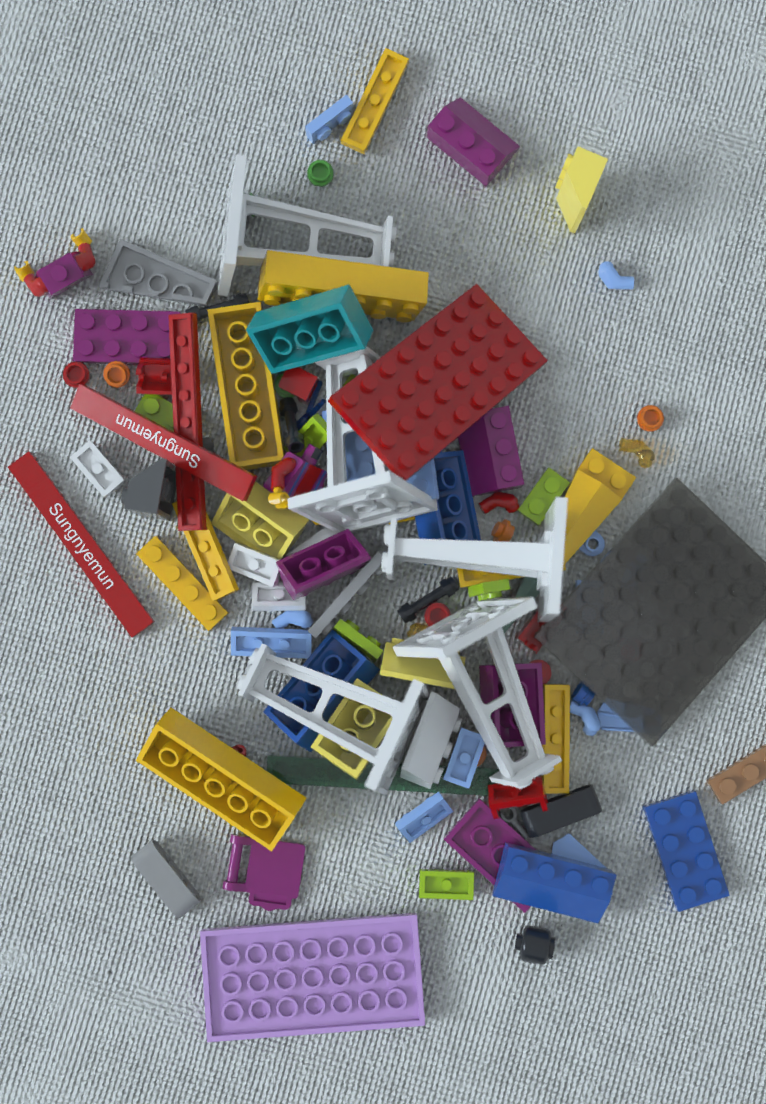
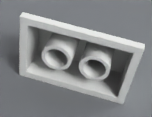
[400,691,463,789]

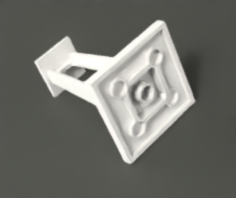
[217,154,396,297]
[288,346,438,533]
[381,497,568,623]
[393,597,562,789]
[237,643,430,795]

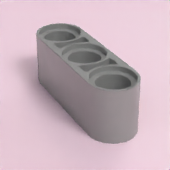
[131,839,201,918]

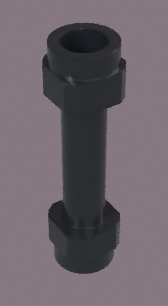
[185,293,249,324]
[279,397,305,453]
[397,576,459,624]

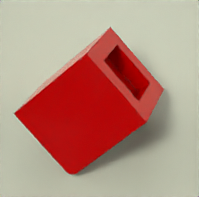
[278,367,319,405]

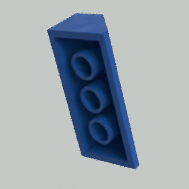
[415,450,481,565]
[263,629,380,752]
[492,842,617,923]

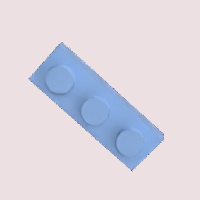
[231,627,312,659]

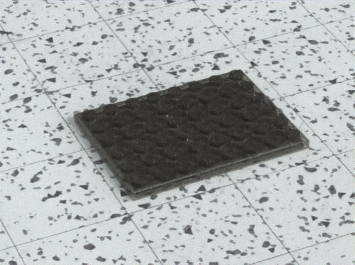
[533,478,766,747]

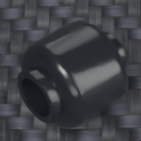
[515,925,555,965]

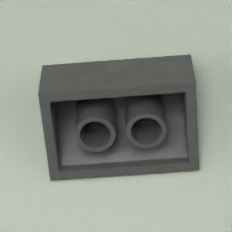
[121,458,176,521]

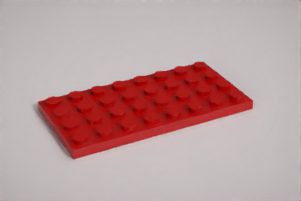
[328,284,548,481]

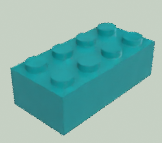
[246,284,373,374]

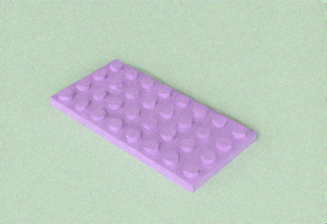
[200,913,425,1042]

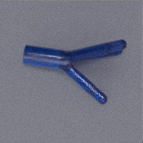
[296,381,326,431]

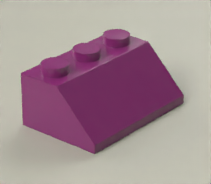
[427,97,520,187]
[458,405,524,497]
[276,529,371,600]
[479,663,546,748]

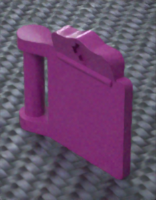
[222,834,305,911]

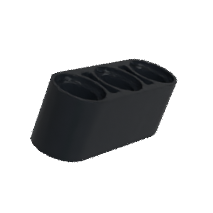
[520,784,602,838]

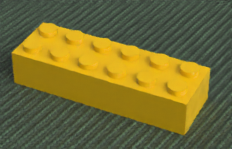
[258,250,429,323]
[207,301,285,470]
[136,707,307,851]

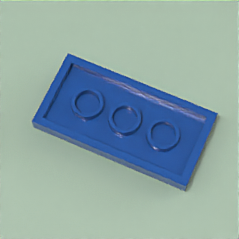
[643,790,730,912]

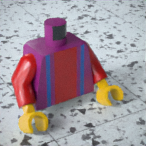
[14,228,95,299]
[263,443,327,525]

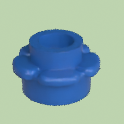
[571,681,595,706]

